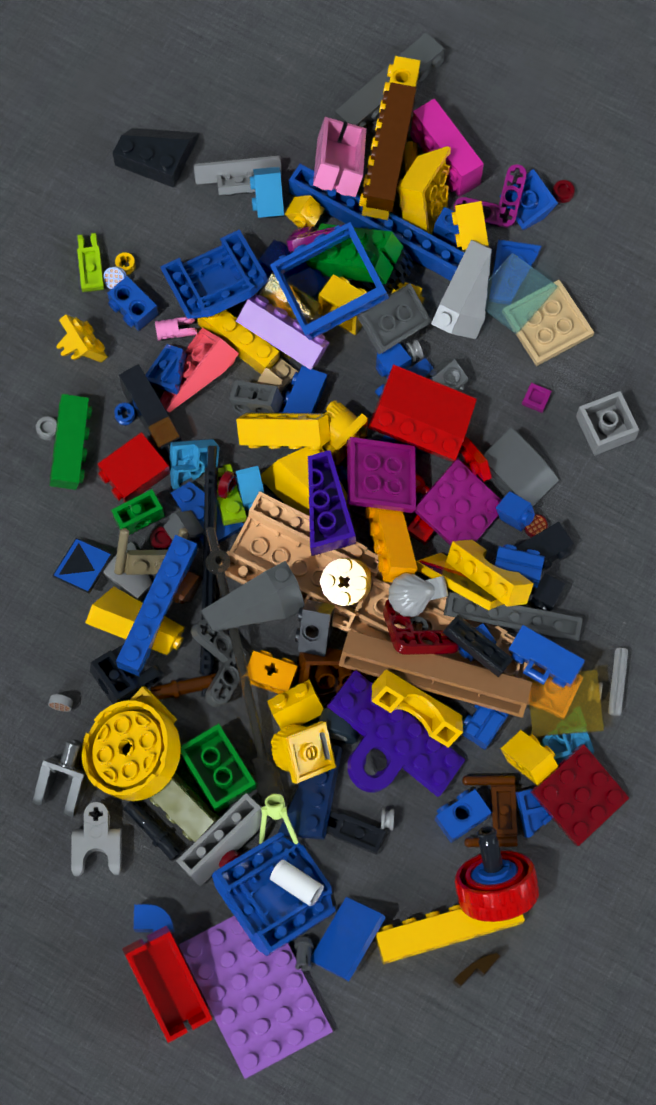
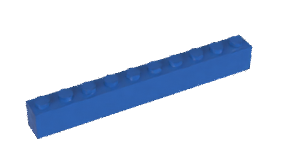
[289,164,464,281]

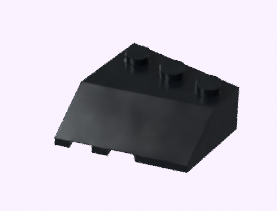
[112,128,200,188]

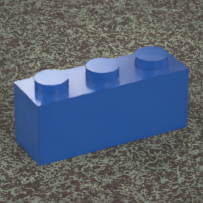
[279,366,327,414]

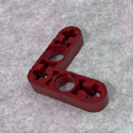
[383,599,460,655]

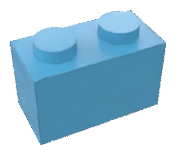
[250,167,284,218]

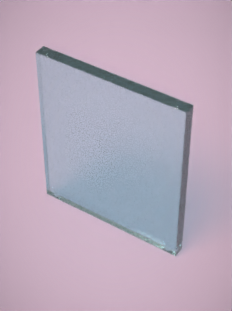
[485,253,557,334]

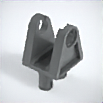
[33,739,90,818]

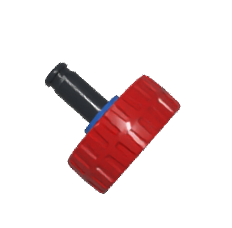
[455,826,539,922]

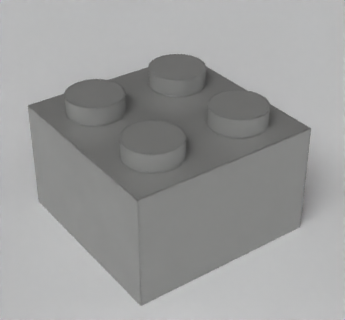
[576,391,639,456]

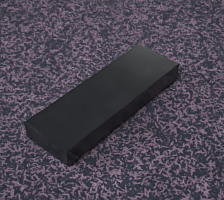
[443,615,513,677]

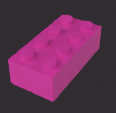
[410,98,484,197]

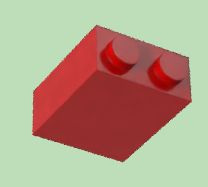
[98,432,170,503]

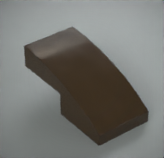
[452,953,500,989]

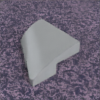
[102,542,152,602]

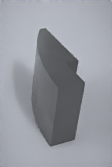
[483,427,559,508]

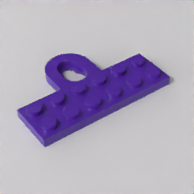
[327,670,465,797]

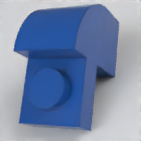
[134,904,174,932]

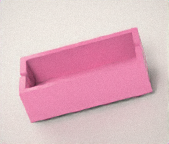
[313,117,366,197]

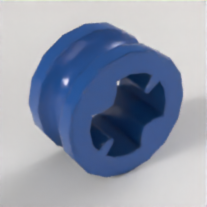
[114,403,135,425]

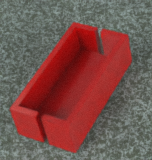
[122,926,213,1043]

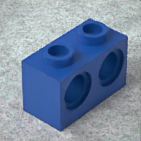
[107,276,159,331]

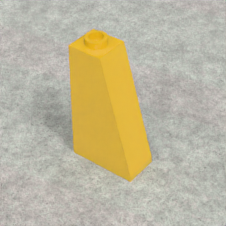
[85,586,184,655]

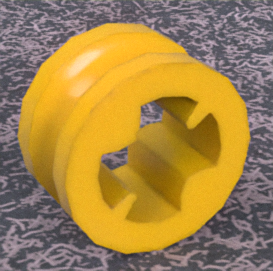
[115,252,135,275]

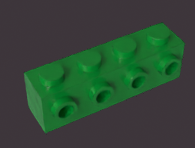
[49,394,92,490]

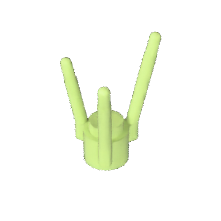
[259,794,298,844]

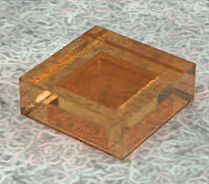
[148,416,179,448]

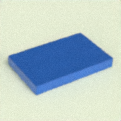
[311,897,386,982]

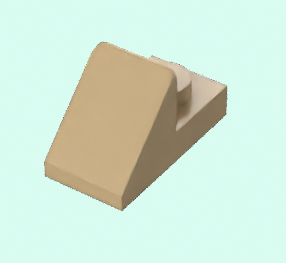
[257,358,298,393]

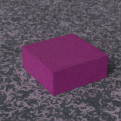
[522,383,552,413]

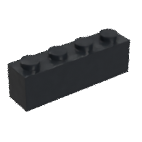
[489,521,574,572]

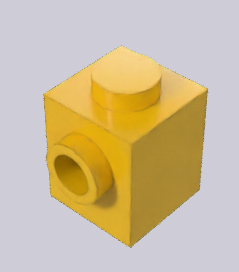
[285,195,324,228]

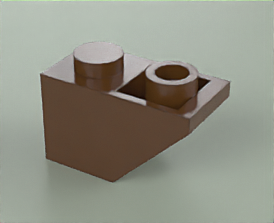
[172,571,202,604]

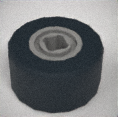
[319,708,360,744]

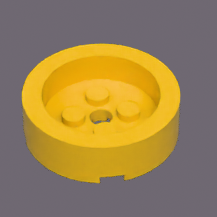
[82,700,181,801]

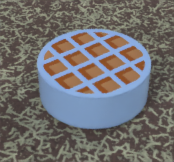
[103,266,126,289]

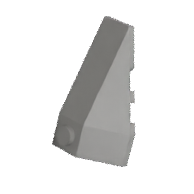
[431,240,492,339]

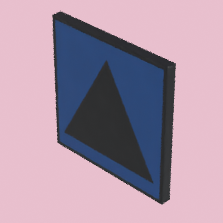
[52,538,113,594]

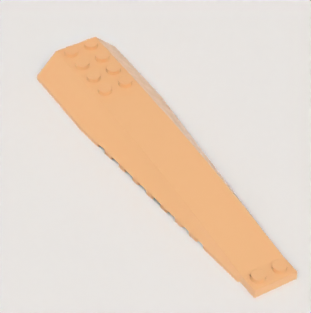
[217,491,584,720]

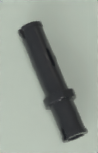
[123,801,182,862]

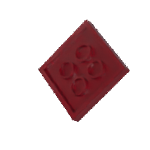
[530,744,629,846]

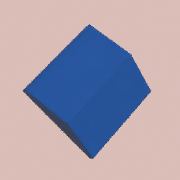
[499,169,558,230]

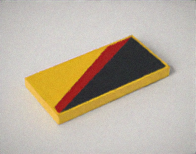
[416,553,503,610]

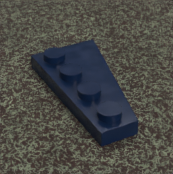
[278,745,342,840]

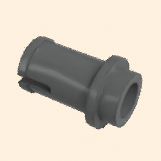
[294,937,314,971]

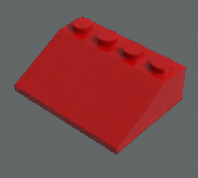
[368,364,477,462]

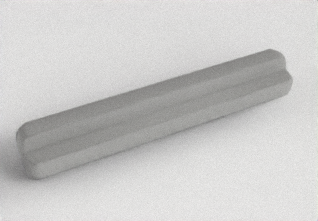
[608,647,628,716]

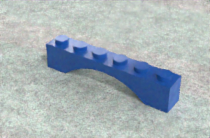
[116,535,197,676]

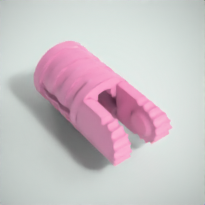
[155,316,197,341]

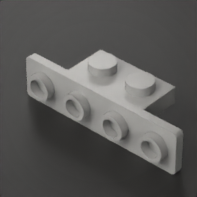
[194,156,282,195]

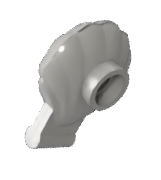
[388,573,449,617]

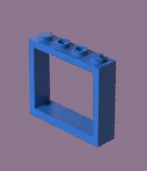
[270,222,389,340]

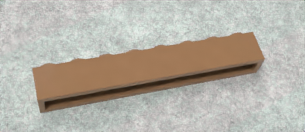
[339,630,532,718]

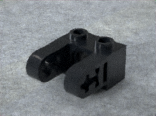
[90,644,164,704]

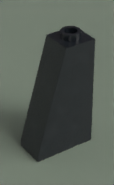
[119,364,182,456]

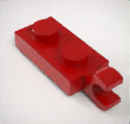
[459,436,492,482]

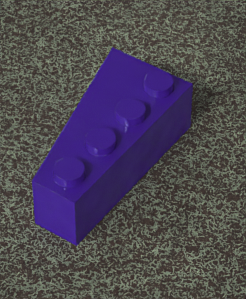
[308,450,356,556]

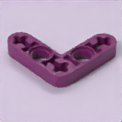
[454,164,526,228]
[286,224,344,252]

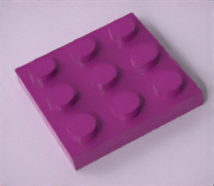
[347,437,416,513]
[414,459,502,546]

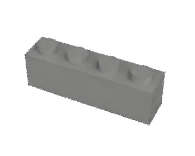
[176,793,270,887]

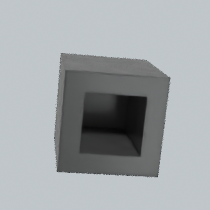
[163,510,204,543]

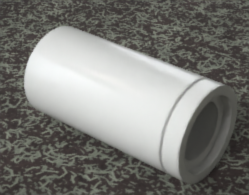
[270,859,324,906]

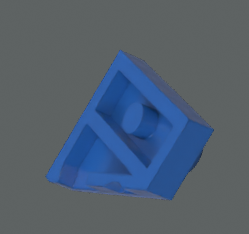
[145,344,187,395]
[515,788,552,838]

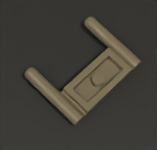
[114,528,188,575]

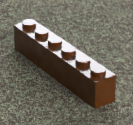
[363,82,416,212]

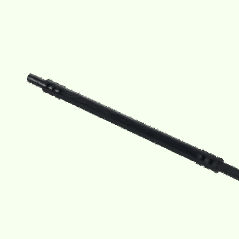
[199,446,218,697]

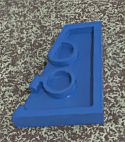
[489,240,542,306]
[171,482,244,545]

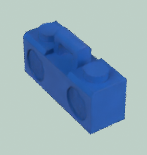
[508,625,585,688]

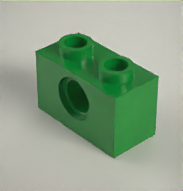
[111,489,164,535]

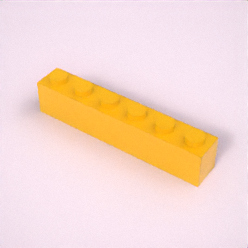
[375,904,525,964]

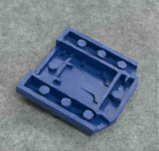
[160,229,268,319]
[212,832,335,956]

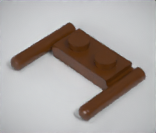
[462,775,518,847]

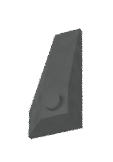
[201,561,305,632]

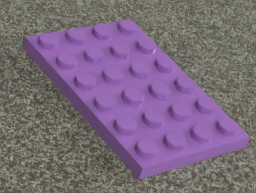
[179,916,333,1079]

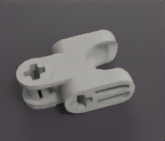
[71,802,122,876]

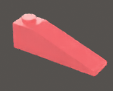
[160,328,239,413]

